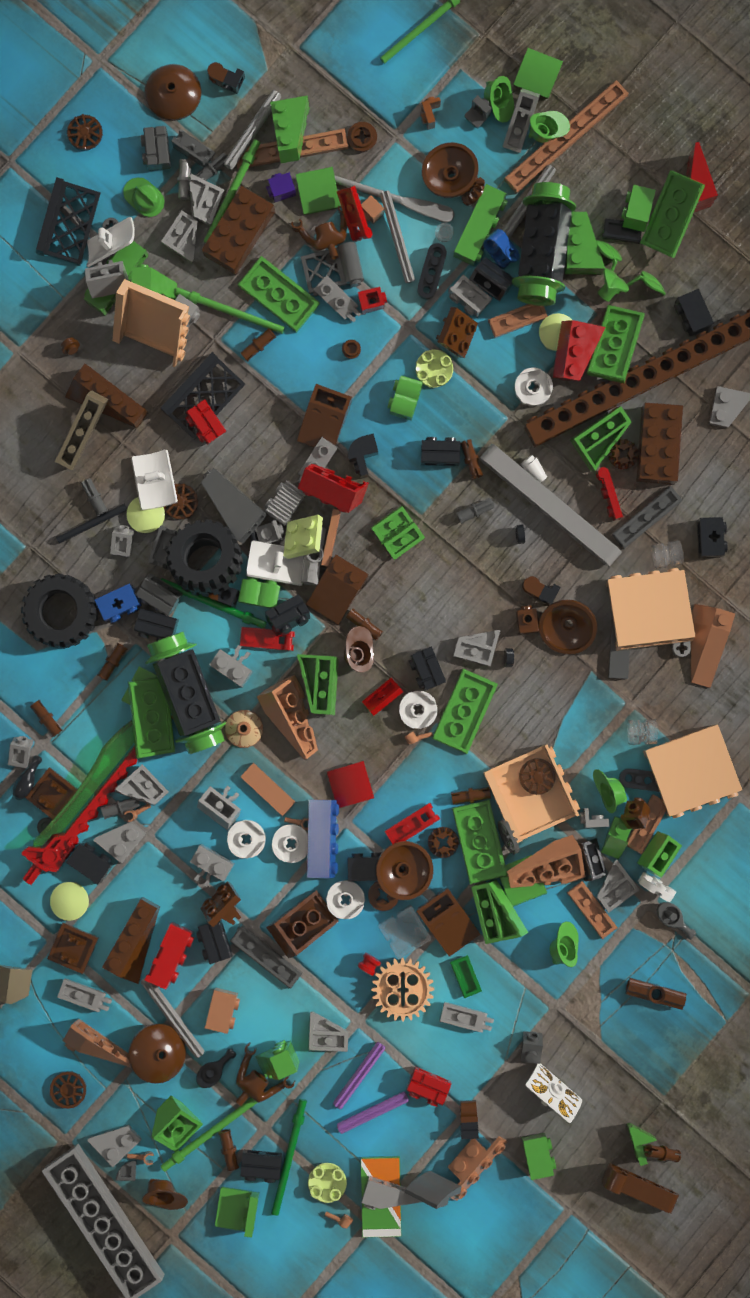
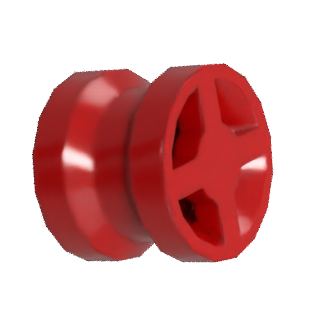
[357,952,381,976]

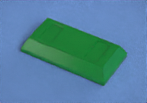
[450,955,482,998]

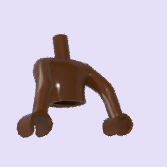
[291,206,347,259]
[236,1042,295,1106]

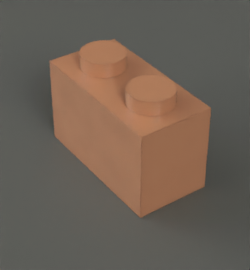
[205,988,240,1034]

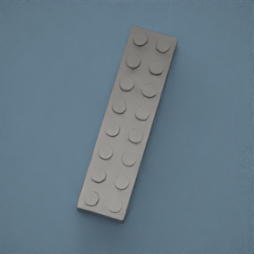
[42,1144,165,1298]

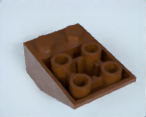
[297,384,352,448]
[416,887,481,957]

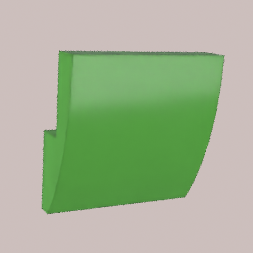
[513,48,563,98]
[296,167,341,215]
[370,506,425,560]
[500,855,547,907]

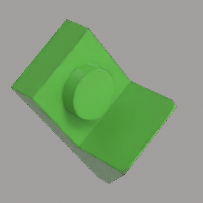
[601,816,631,859]
[627,1123,657,1166]

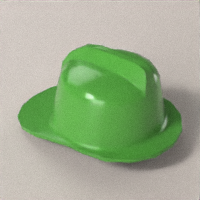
[484,76,515,123]
[528,111,570,143]
[123,177,165,217]
[593,769,627,813]
[549,921,579,967]

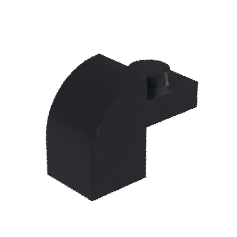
[348,433,378,479]

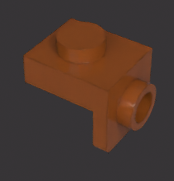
[420,97,441,130]

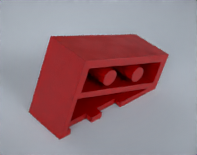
[552,320,606,381]
[298,464,369,513]
[145,922,195,990]

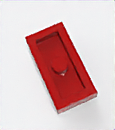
[362,678,403,716]

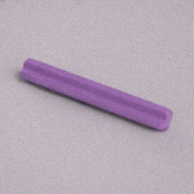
[333,1042,385,1109]
[337,1092,409,1134]

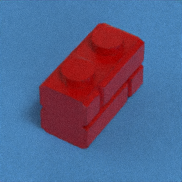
[185,399,227,445]
[406,1066,452,1107]

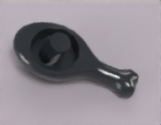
[13,755,42,800]
[196,1048,237,1088]

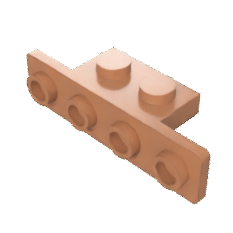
[448,1136,508,1201]

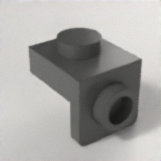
[464,95,491,129]
[520,1031,543,1064]

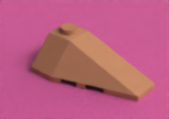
[690,604,735,688]
[257,675,318,760]
[507,835,585,888]

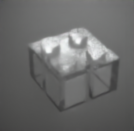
[378,904,432,960]

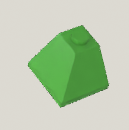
[151,1095,203,1152]

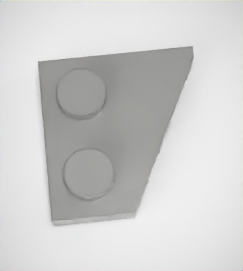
[189,174,224,225]
[161,210,198,263]
[709,386,750,428]
[453,630,500,666]
[115,764,169,806]
[93,821,147,864]
[597,860,640,913]
[87,1125,142,1167]

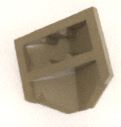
[0,965,33,1004]

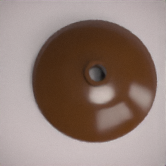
[145,64,201,121]
[422,142,479,198]
[539,600,597,654]
[376,841,433,900]
[129,1024,186,1084]

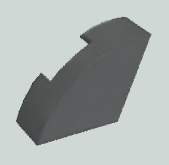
[116,1160,137,1181]

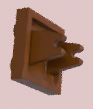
[436,307,478,358]
[25,767,80,821]
[200,881,241,927]
[47,922,99,974]

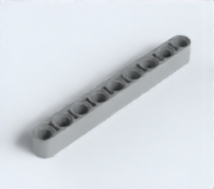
[479,444,622,567]

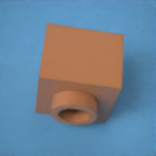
[361,195,384,224]

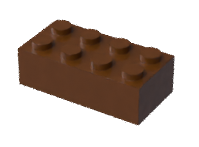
[202,186,275,275]
[636,402,683,485]

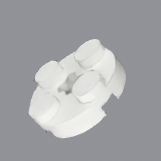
[514,368,553,407]
[399,691,437,729]
[227,820,266,859]
[272,824,308,863]
[638,872,676,902]
[326,880,365,919]

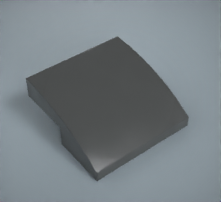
[405,1171,462,1209]

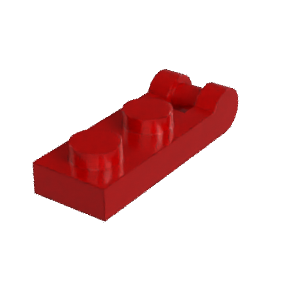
[336,186,372,242]
[596,467,623,521]
[240,627,295,651]
[384,803,440,844]

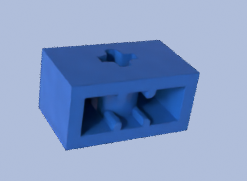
[95,583,142,623]

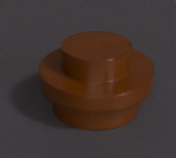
[61,337,80,355]
[342,340,361,359]

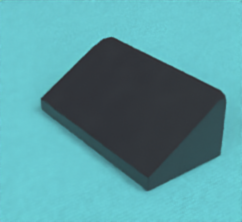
[578,838,607,882]

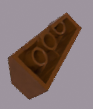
[65,364,148,428]
[102,897,160,984]

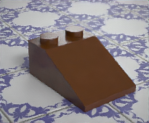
[306,555,369,625]
[266,890,339,959]

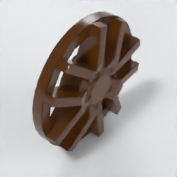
[67,114,103,150]
[164,484,198,520]
[519,758,556,795]
[50,1071,87,1109]

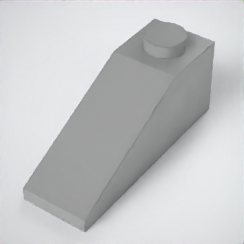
[503,88,540,153]
[362,1176,422,1210]

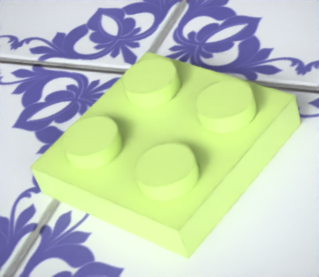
[283,514,323,559]

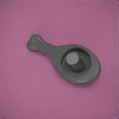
[657,902,696,939]

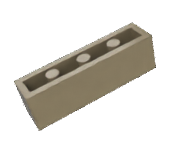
[55,390,108,470]

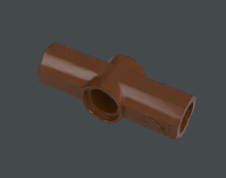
[625,977,687,1010]

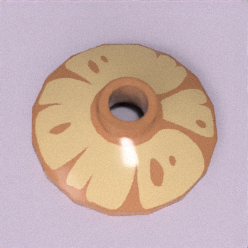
[225,710,263,748]

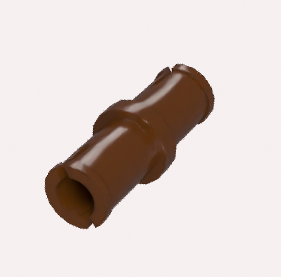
[240,328,276,362]
[460,439,483,479]
[346,608,383,641]
[97,643,128,681]
[30,700,63,737]
[451,787,491,805]
[218,1129,239,1171]
[644,1144,681,1163]

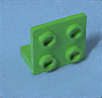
[215,1187,259,1238]

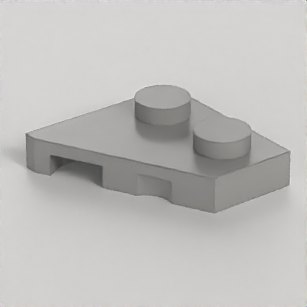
[309,1011,349,1052]

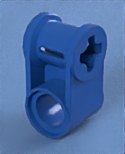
[483,229,520,268]

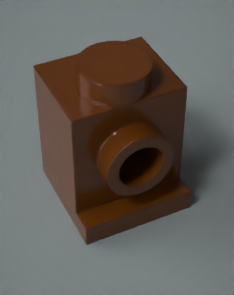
[516,605,539,634]
[620,798,650,829]

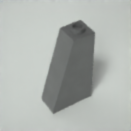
[201,468,268,543]

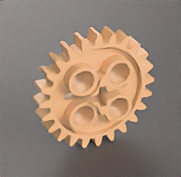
[371,957,434,1021]

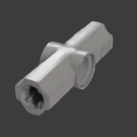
[300,527,326,586]

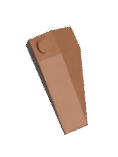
[62,1019,131,1067]

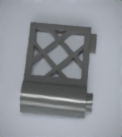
[301,242,364,297]

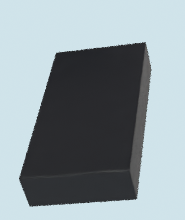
[602,218,642,244]

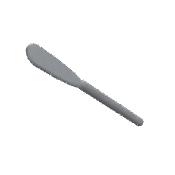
[335,176,454,222]

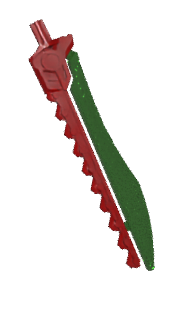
[21,720,137,885]

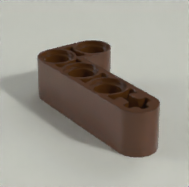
[602,1163,679,1214]

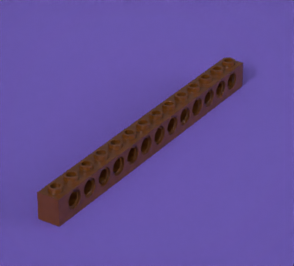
[524,309,750,448]

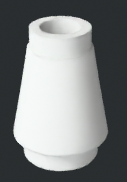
[520,455,547,483]

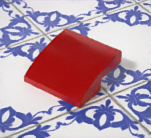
[327,761,374,808]

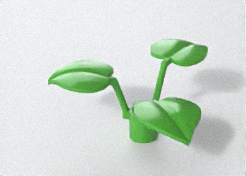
[596,240,666,302]

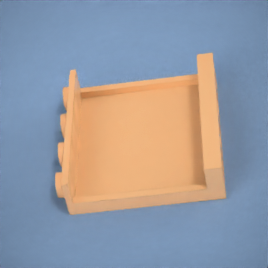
[112,279,190,367]
[606,568,695,651]
[643,725,742,819]
[483,744,580,843]

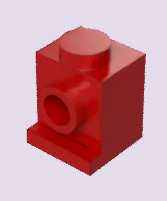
[358,287,387,315]

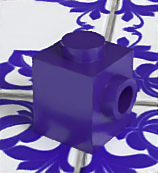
[266,172,296,202]

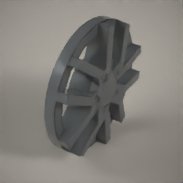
[497,819,520,855]

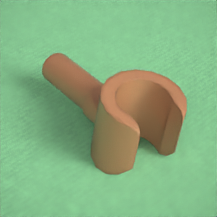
[405,731,433,744]
[124,804,151,822]
[284,817,309,830]
[127,1151,154,1165]
[325,1211,353,1228]

